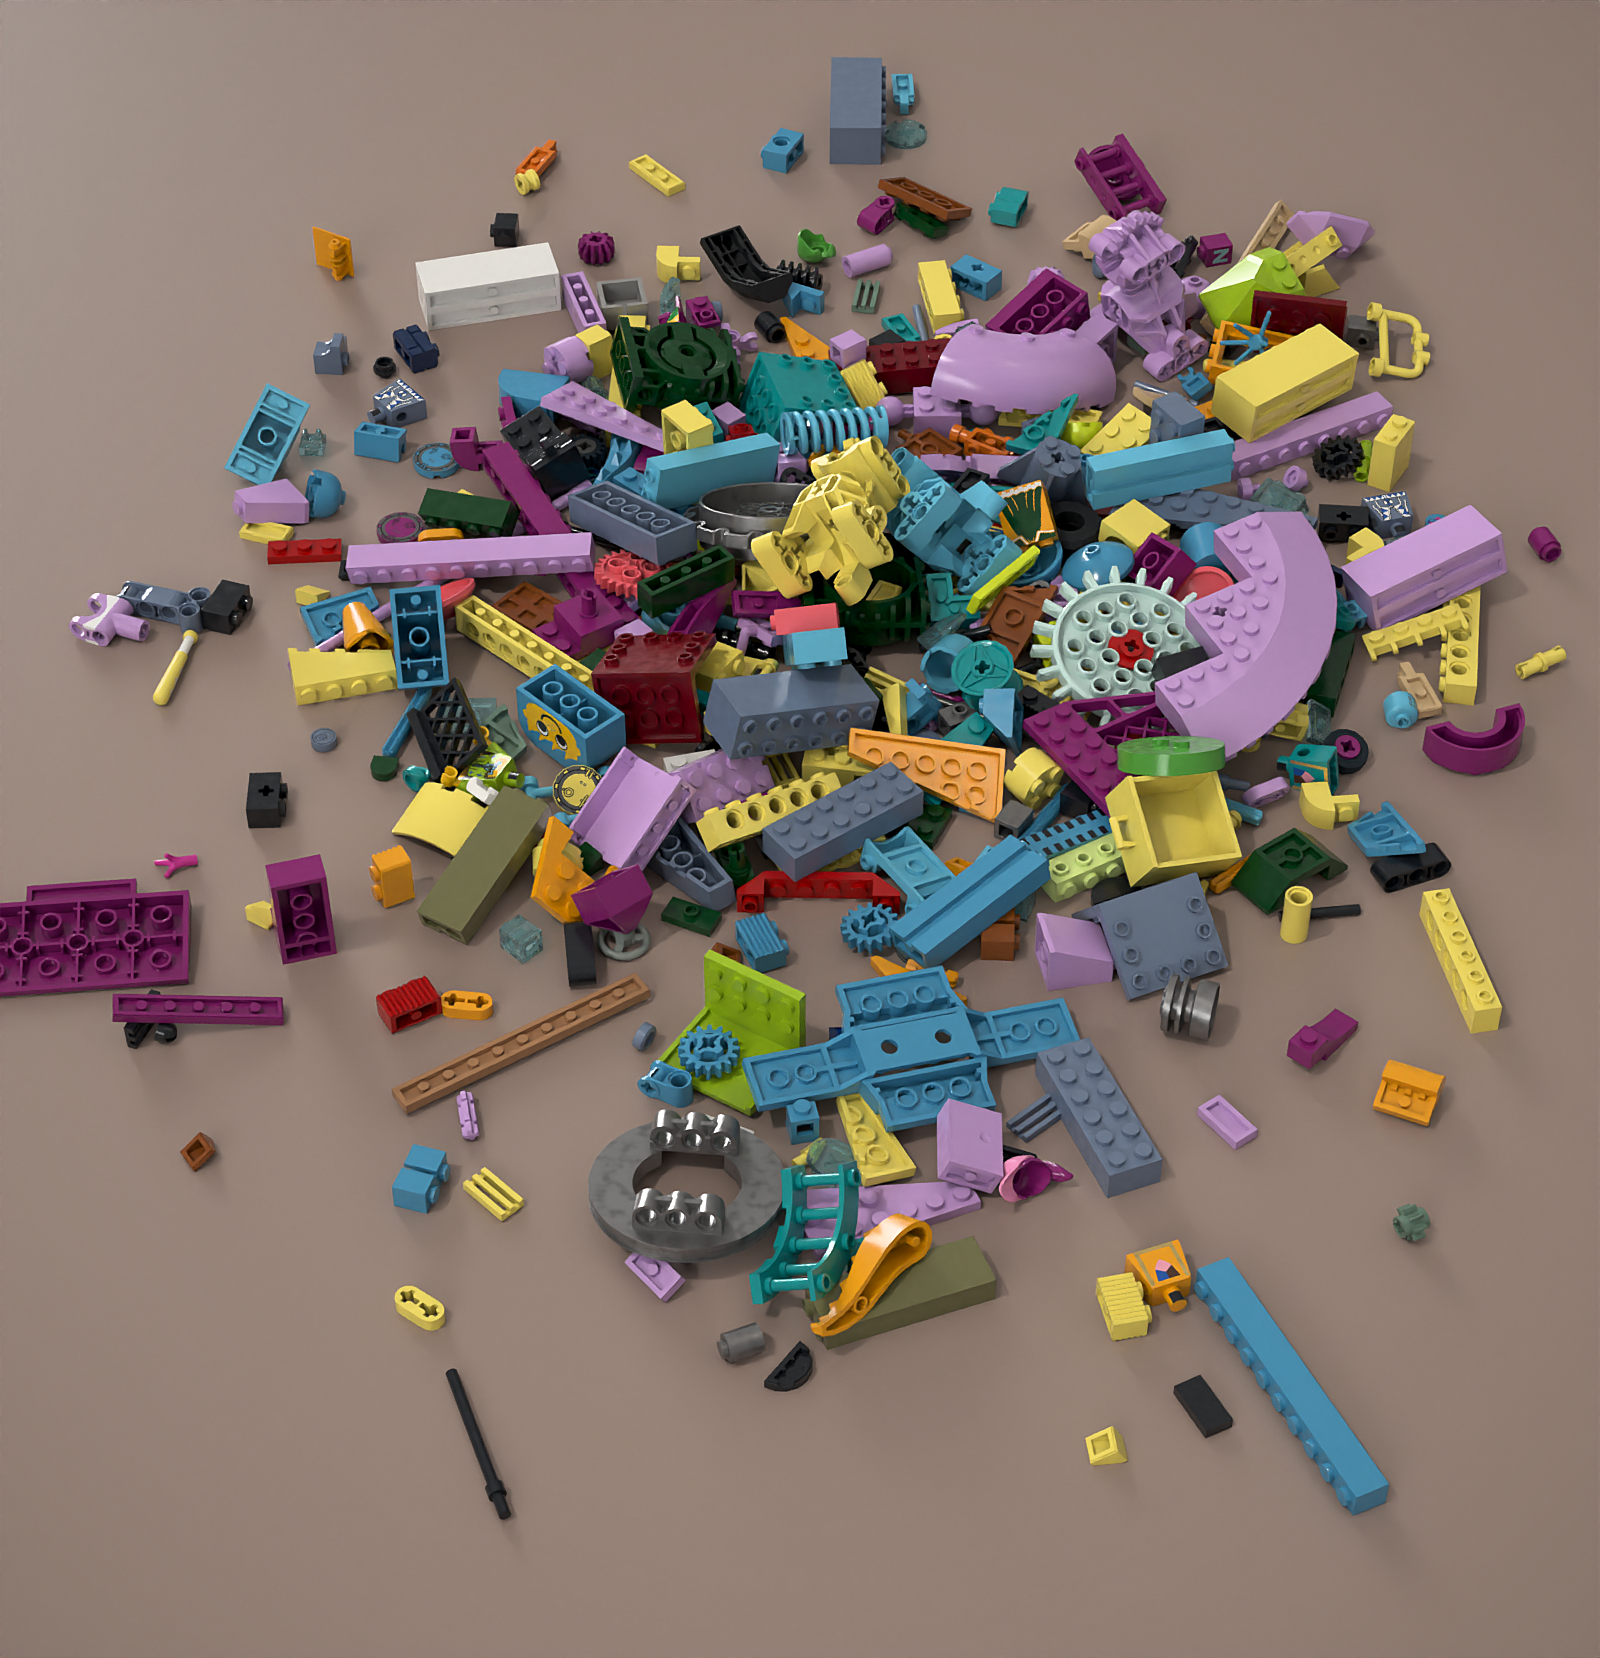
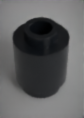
[754,311,786,343]

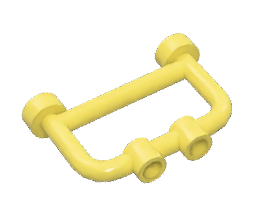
[1367,302,1430,378]

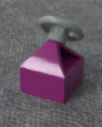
[571,864,653,961]

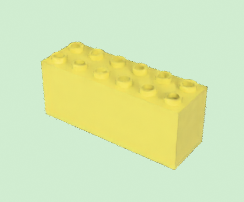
[1211,324,1359,443]

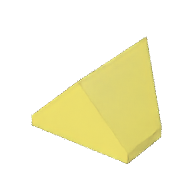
[1298,264,1340,297]

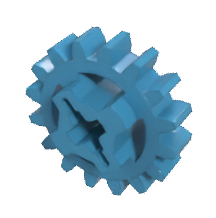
[840,903,898,954]
[678,1025,740,1080]

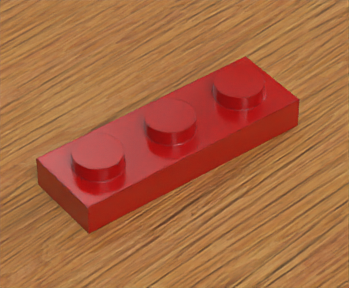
[267,538,342,565]

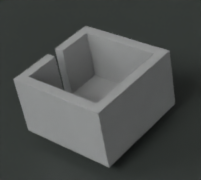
[596,277,648,331]

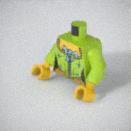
[441,726,525,802]

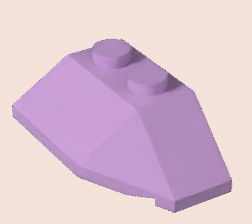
[1287,211,1375,259]

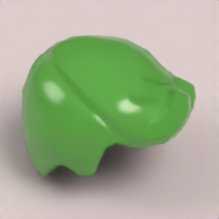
[797,229,836,263]

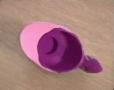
[999,1155,1074,1202]

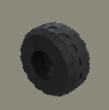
[1051,501,1102,567]

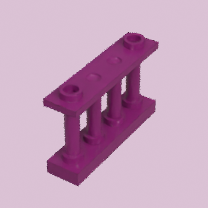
[1074,133,1167,221]

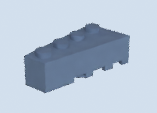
[646,816,737,911]

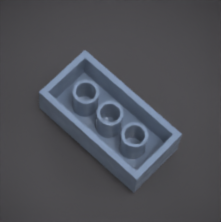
[1149,391,1205,444]

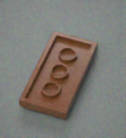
[878,177,973,222]

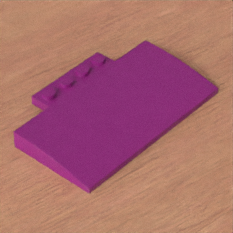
[0,878,192,997]

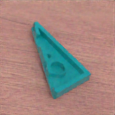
[1006,393,1078,455]

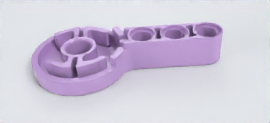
[921,454,1020,484]

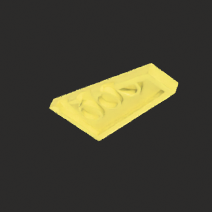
[836,1093,916,1187]

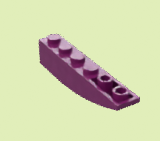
[667,578,737,635]

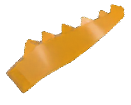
[810,1213,932,1337]

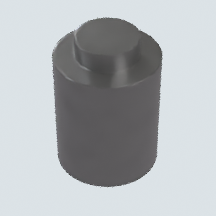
[717,1322,766,1363]

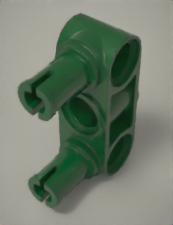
[714,808,755,891]

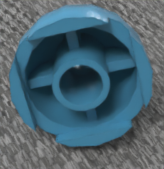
[305,469,346,518]

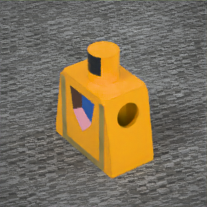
[1124,1239,1191,1312]

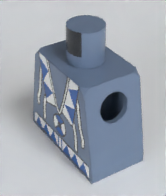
[367,378,427,428]
[1361,491,1413,541]

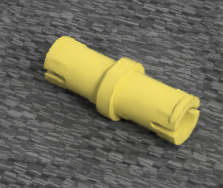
[1515,645,1566,679]

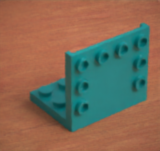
[739,352,860,442]

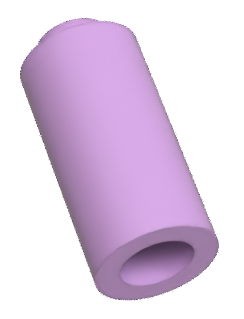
[842,244,893,278]

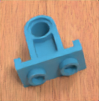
[905,678,943,736]

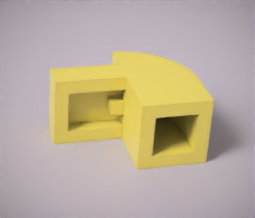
[656,246,701,285]
[1345,527,1384,565]
[1299,781,1360,830]

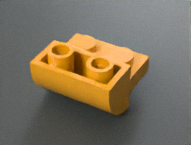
[1373,1059,1446,1127]

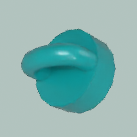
[402,765,432,792]

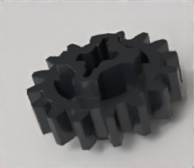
[1312,435,1365,480]

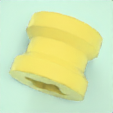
[514,169,540,195]

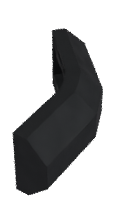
[700,225,793,303]

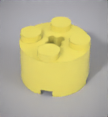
[1003,747,1064,810]

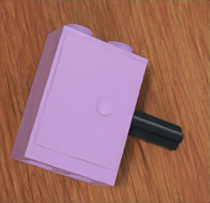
[937,1098,1037,1193]

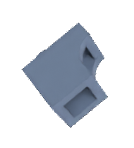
[313,333,349,375]

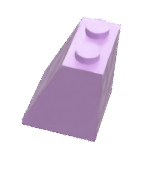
[1034,913,1116,991]

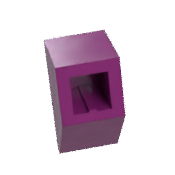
[686,296,721,330]

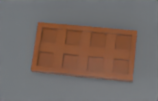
[491,581,562,632]

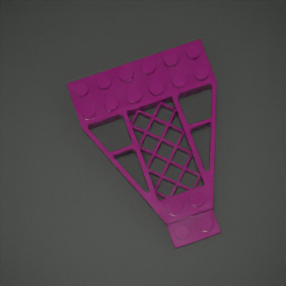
[1023,691,1180,818]

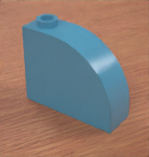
[498,369,570,423]

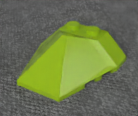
[1198,247,1305,329]

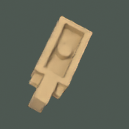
[1397,661,1443,719]

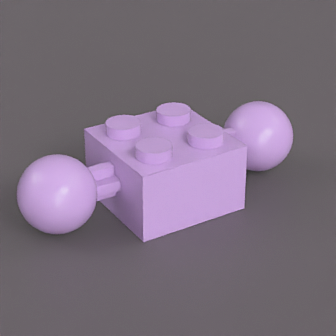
[875,386,999,438]

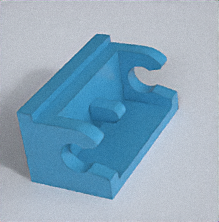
[354,421,407,462]

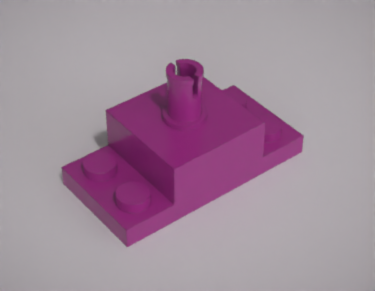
[532,588,643,660]

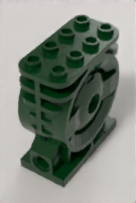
[610,316,745,414]
[799,557,931,646]

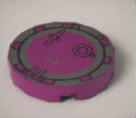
[377,512,425,544]

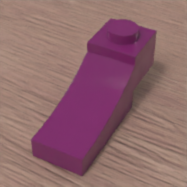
[1287,1008,1358,1069]

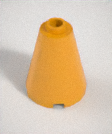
[342,602,394,655]

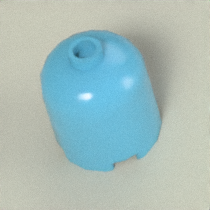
[920,634,973,694]

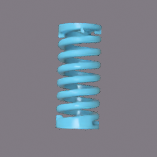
[780,405,889,455]

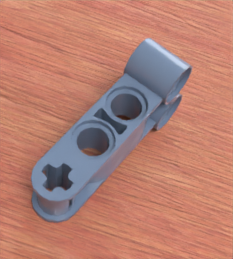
[116,581,211,634]

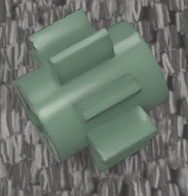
[1393,1204,1430,1241]

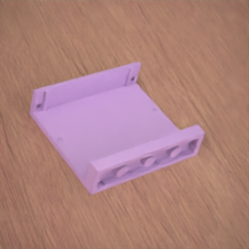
[569,746,697,871]

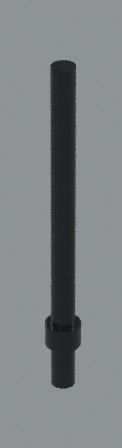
[446,1368,511,1520]

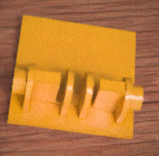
[312,226,355,281]

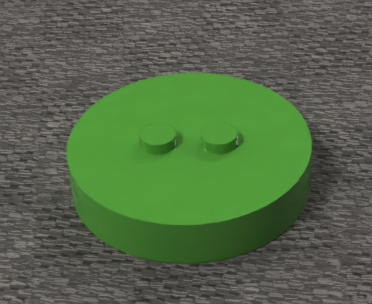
[1117,736,1226,776]

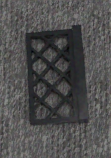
[406,677,488,791]

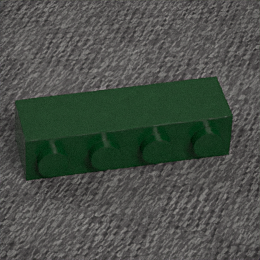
[418,488,520,538]
[637,544,735,619]
[1300,630,1356,718]

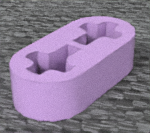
[1241,777,1290,808]

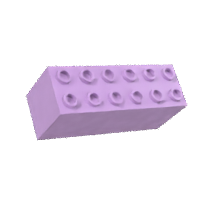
[1341,505,1508,631]

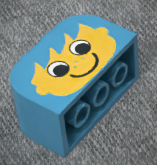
[516,664,626,769]

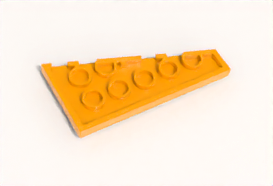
[847,728,1006,823]

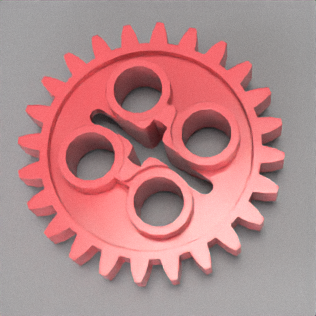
[594,549,673,599]

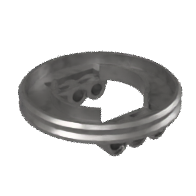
[588,1110,783,1263]

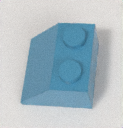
[979,688,1024,756]

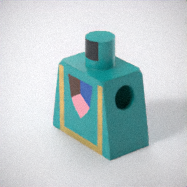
[1276,744,1339,796]

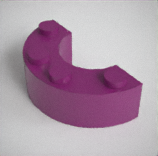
[1422,703,1525,775]

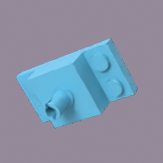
[224,383,310,485]

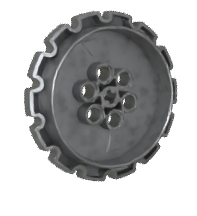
[684,482,810,561]

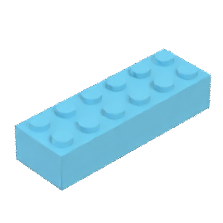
[782,627,848,670]

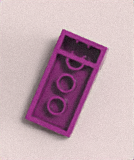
[265,854,337,965]

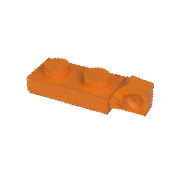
[516,139,557,177]

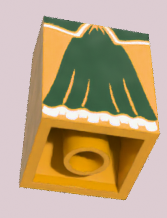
[997,480,1059,554]

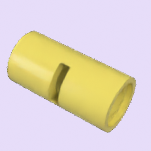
[1280,886,1313,944]

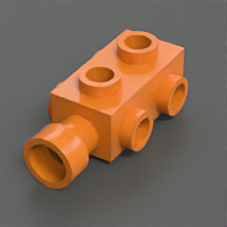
[949,423,1019,456]

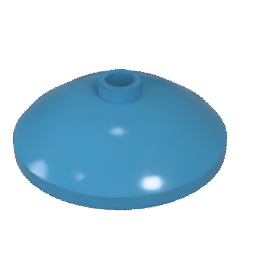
[1061,541,1135,592]

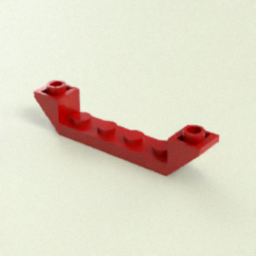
[737,871,900,915]

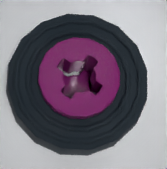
[1323,729,1369,774]

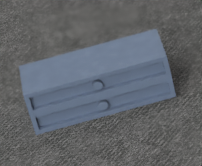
[830,57,886,165]
[703,664,880,760]

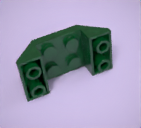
[1231,828,1348,915]

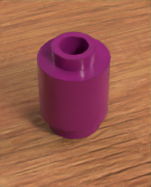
[1528,526,1562,562]

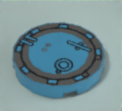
[413,442,460,478]

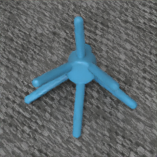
[1220,311,1271,365]

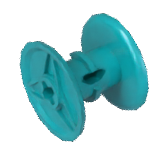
[951,640,1024,711]

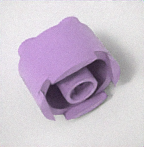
[542,336,594,383]

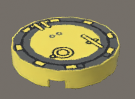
[553,765,602,815]

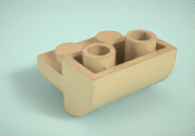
[1062,215,1116,259]

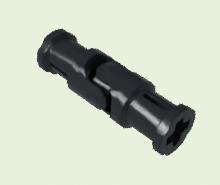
[712,627,776,660]

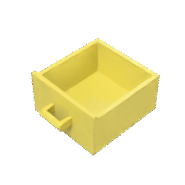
[1105,771,1242,887]

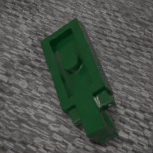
[893,202,949,239]

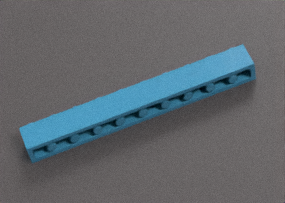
[1194,1257,1389,1516]

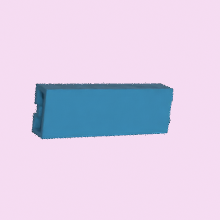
[889,835,1051,969]

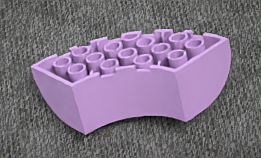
[930,324,1116,415]

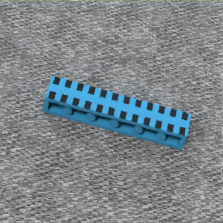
[1019,808,1112,860]

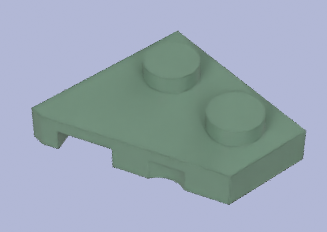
[479,704,527,762]

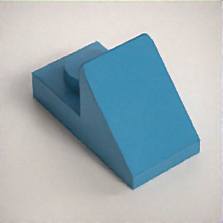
[782,282,824,318]

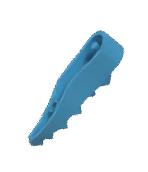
[593,433,643,486]

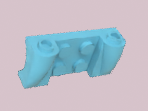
[860,826,956,914]

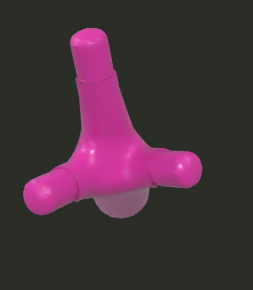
[154,853,198,878]

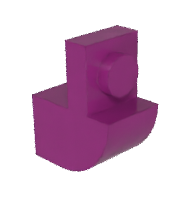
[449,427,503,471]

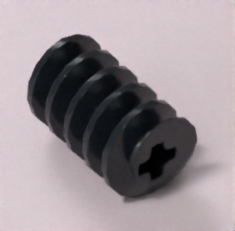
[776,259,823,291]

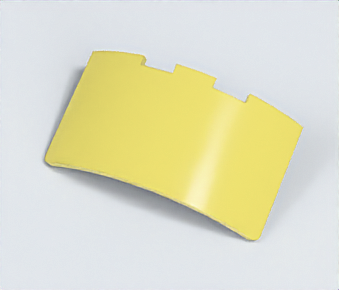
[392,782,489,857]

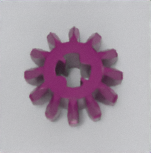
[578,231,615,266]

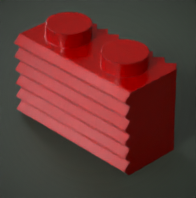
[376,976,443,1034]

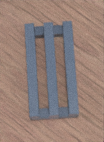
[1006,1093,1061,1143]

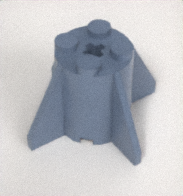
[996,436,1089,506]

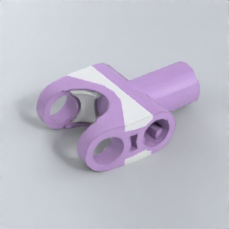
[69,593,150,646]

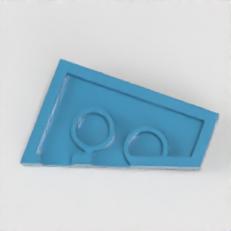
[300,587,379,646]

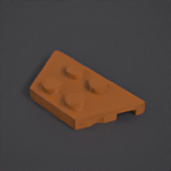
[980,585,1059,668]

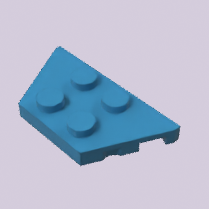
[1347,801,1426,857]

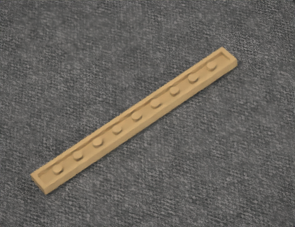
[1199,200,1295,337]

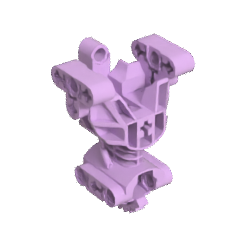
[1089,210,1209,381]

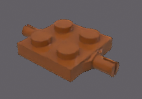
[896,427,963,459]

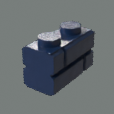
[393,324,440,374]

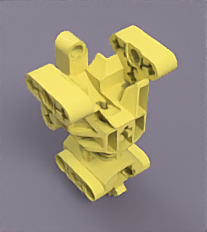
[751,436,910,606]

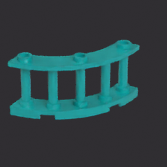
[749,1160,861,1304]

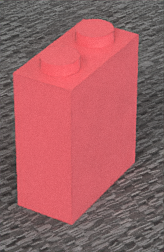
[770,603,840,636]

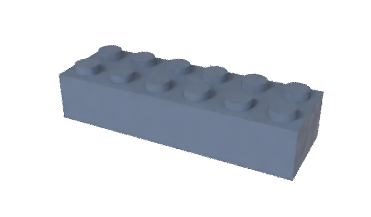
[568,481,698,565]
[762,762,924,882]
[1035,1037,1163,1198]

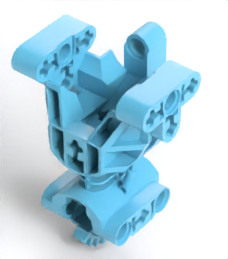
[886,447,1022,595]

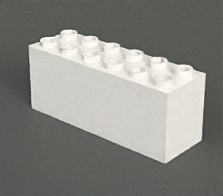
[415,242,561,331]

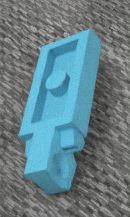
[891,74,914,114]

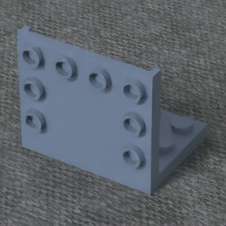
[1071,872,1229,1000]

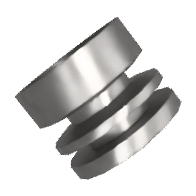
[1160,973,1220,1040]

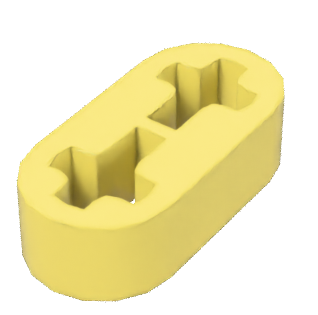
[394,1286,446,1331]

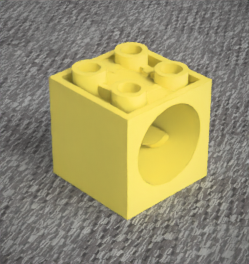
[1098,499,1171,582]

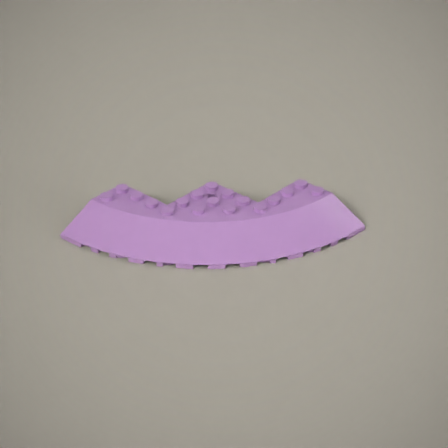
[1155,512,1337,762]

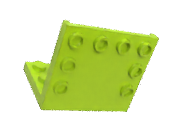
[657,950,806,1116]

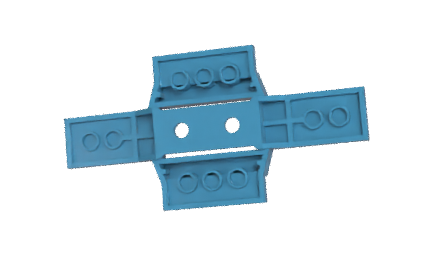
[742,966,1080,1133]

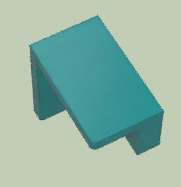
[926,572,981,631]

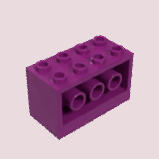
[985,268,1091,335]

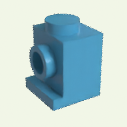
[785,1099,819,1145]

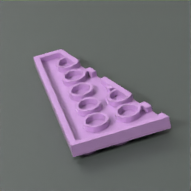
[540,381,664,452]
[804,1182,981,1262]

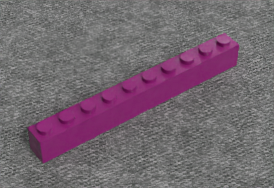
[482,442,615,598]

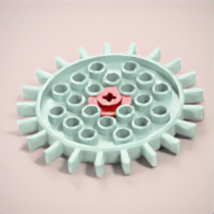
[1030,566,1211,739]

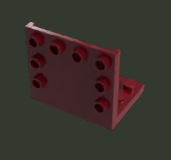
[1248,290,1348,353]
[591,631,717,744]

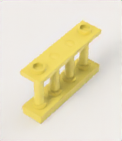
[1283,226,1343,277]

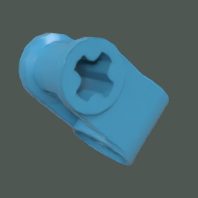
[637,1060,694,1108]

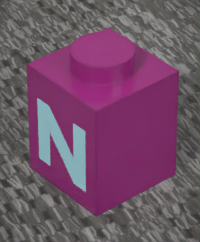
[1197,233,1233,268]

